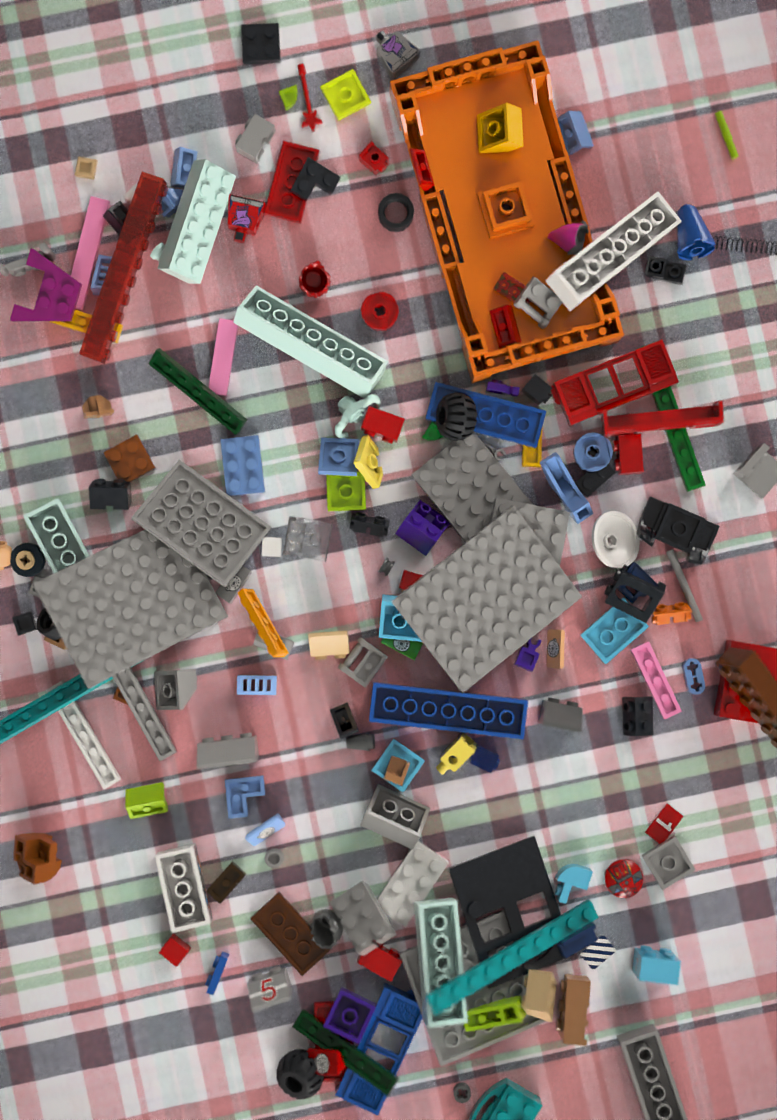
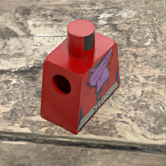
[228,194,266,243]

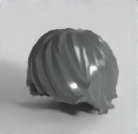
[310,909,343,949]

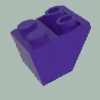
[395,500,450,556]

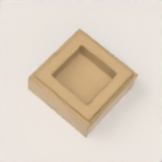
[74,156,98,180]

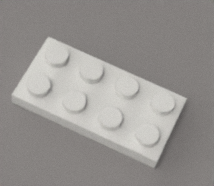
[377,841,449,927]

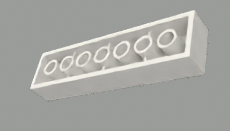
[546,192,682,311]

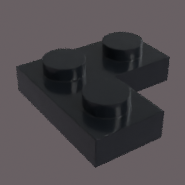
[290,157,341,201]
[575,447,616,498]

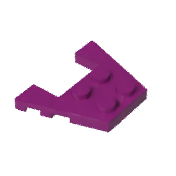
[10,248,82,322]

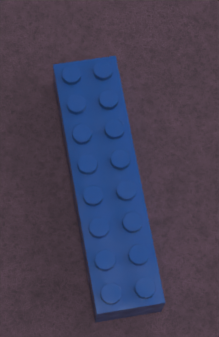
[369,682,528,739]

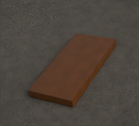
[250,891,331,976]

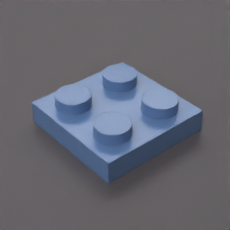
[318,438,359,476]

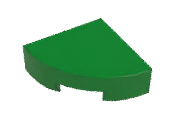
[422,421,444,441]

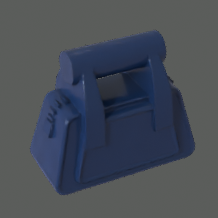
[617,562,657,604]

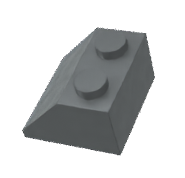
[538,697,583,733]

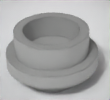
[265,848,284,868]

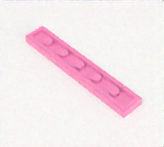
[71,196,110,311]

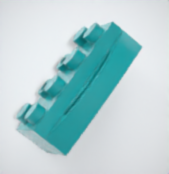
[469,1078,543,1120]

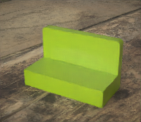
[125,782,168,819]

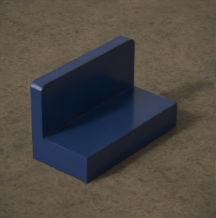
[556,923,598,959]

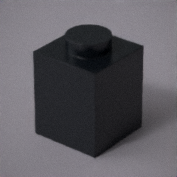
[521,374,553,406]

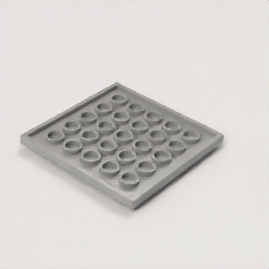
[399,910,546,1066]

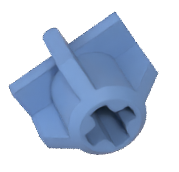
[161,188,183,218]

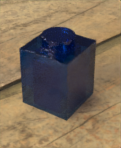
[469,744,500,773]

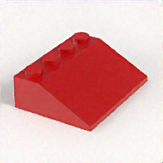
[714,640,777,723]

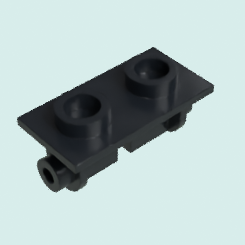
[349,512,390,537]

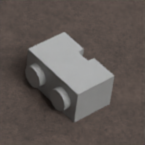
[235,114,276,163]

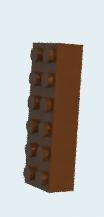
[715,647,777,748]

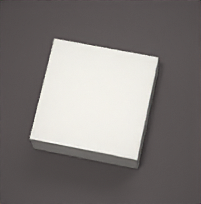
[262,537,282,557]

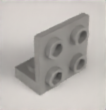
[733,443,777,498]

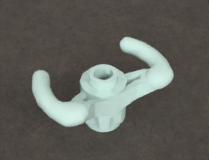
[335,394,381,438]

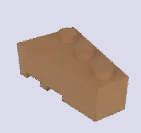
[556,974,591,1046]

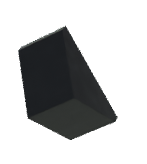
[330,703,359,739]

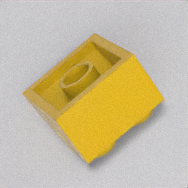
[477,103,523,153]

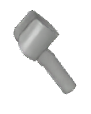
[482,440,506,461]

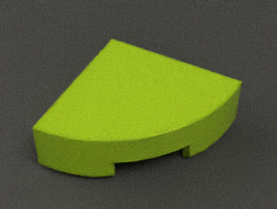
[279,85,298,111]

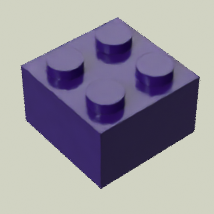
[323,987,377,1044]

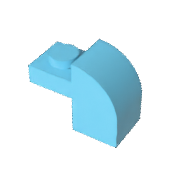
[555,864,593,904]

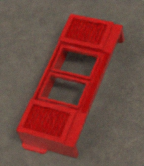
[551,339,679,427]
[598,400,724,438]

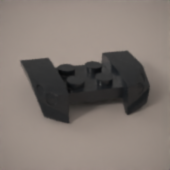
[637,496,720,565]

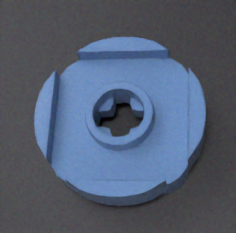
[573,432,613,472]

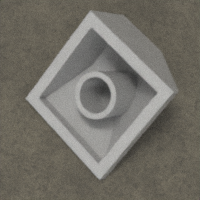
[154,669,197,710]

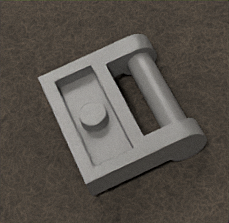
[513,277,563,329]
[338,637,388,688]

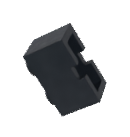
[88,479,132,510]

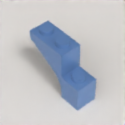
[540,452,593,524]

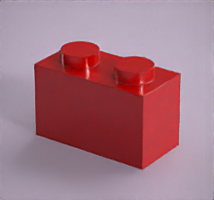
[361,406,405,444]
[612,434,644,475]
[357,939,402,982]

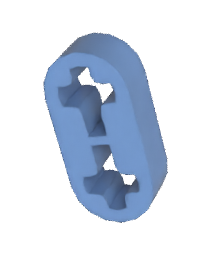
[682,658,705,694]

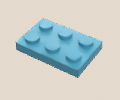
[580,598,649,664]

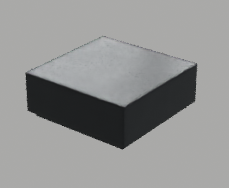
[12,611,37,636]

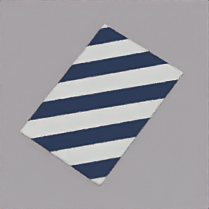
[580,935,617,970]

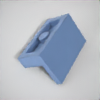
[557,111,594,155]

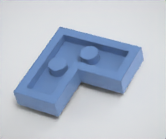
[225,775,266,819]

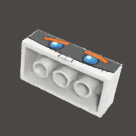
[155,843,213,933]

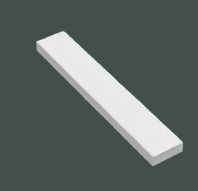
[46,680,121,789]

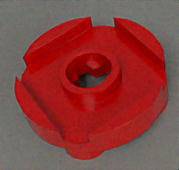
[361,292,399,331]

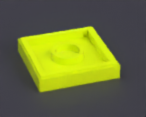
[320,69,371,121]

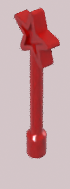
[297,64,322,132]

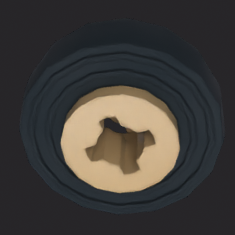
[10,543,46,577]

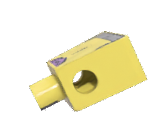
[436,732,477,775]

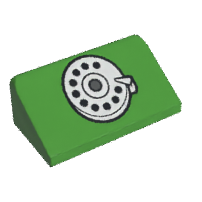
[381,638,423,660]

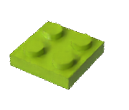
[326,472,366,512]

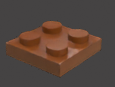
[103,434,156,482]

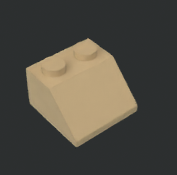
[308,631,350,660]
[521,969,557,1022]

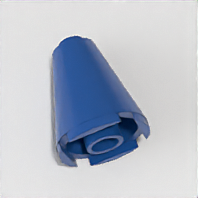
[677,204,716,260]

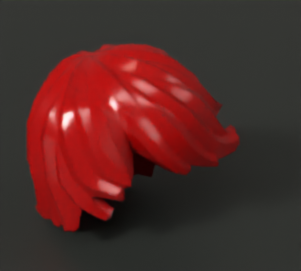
[299,260,331,298]

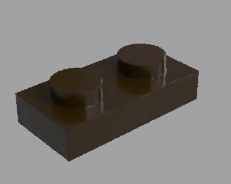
[206,861,247,904]

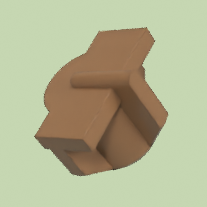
[82,395,114,419]

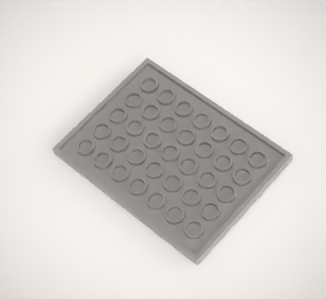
[391,505,582,693]
[33,530,228,689]

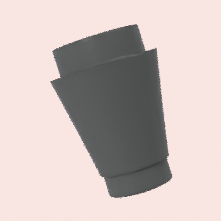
[346,732,375,751]

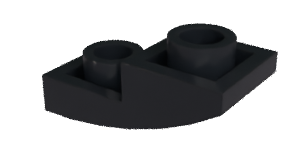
[644,256,687,285]

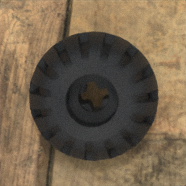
[436,392,477,441]
[276,1049,324,1100]

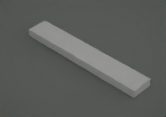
[113,667,177,761]

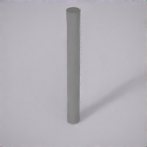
[666,549,703,622]

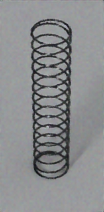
[713,236,777,256]

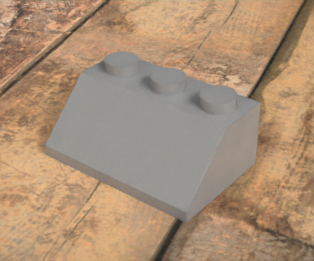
[197,733,259,769]
[360,784,430,850]

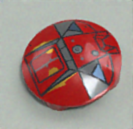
[604,859,643,898]

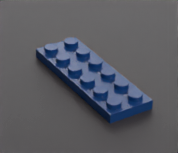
[425,382,546,448]

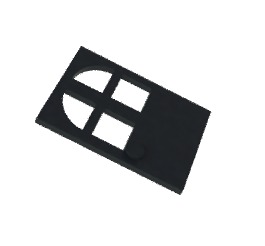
[448,836,574,989]

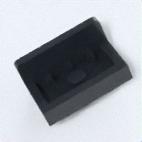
[622,696,654,736]

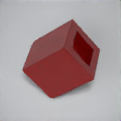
[158,933,191,967]

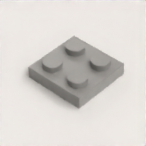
[641,836,696,890]

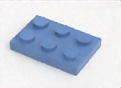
[220,435,265,496]

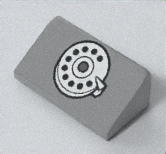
[215,566,252,604]

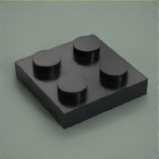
[241,23,281,65]

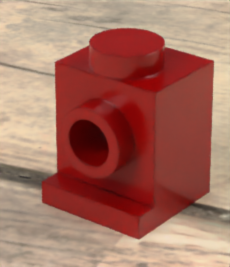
[359,141,389,175]

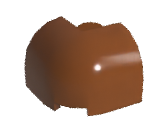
[13,833,62,885]

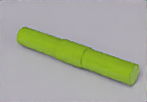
[715,111,739,160]

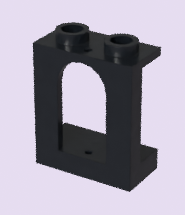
[604,564,666,623]

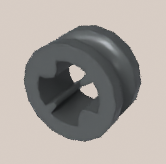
[379,557,395,576]
[453,1082,471,1103]

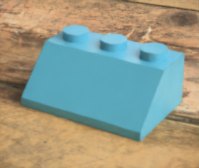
[379,594,422,642]

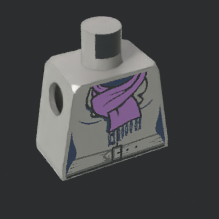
[375,31,420,80]

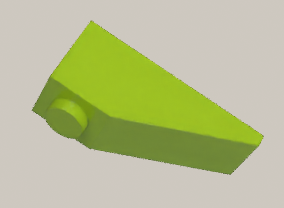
[464,995,527,1032]

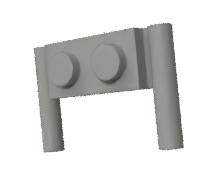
[0,243,56,277]

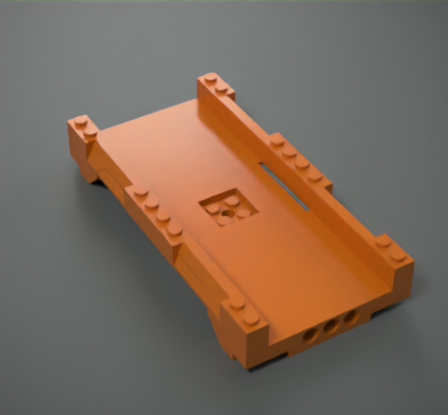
[390,40,624,383]

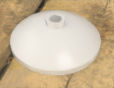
[592,511,640,569]

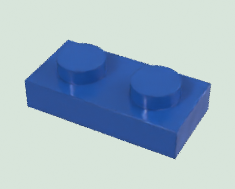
[205,951,230,995]

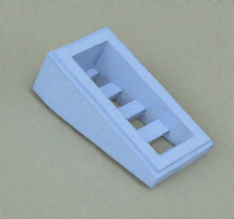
[90,255,118,297]
[237,675,277,695]

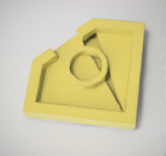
[354,435,383,489]

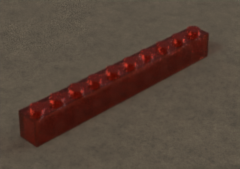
[79,171,168,364]

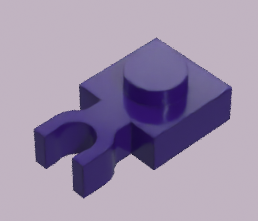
[485,379,520,397]
[514,638,542,672]

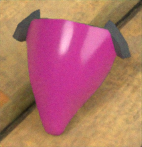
[547,221,589,255]

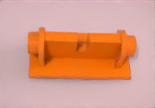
[651,602,692,625]

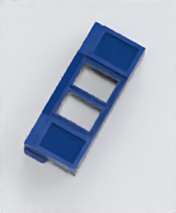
[335,982,422,1115]

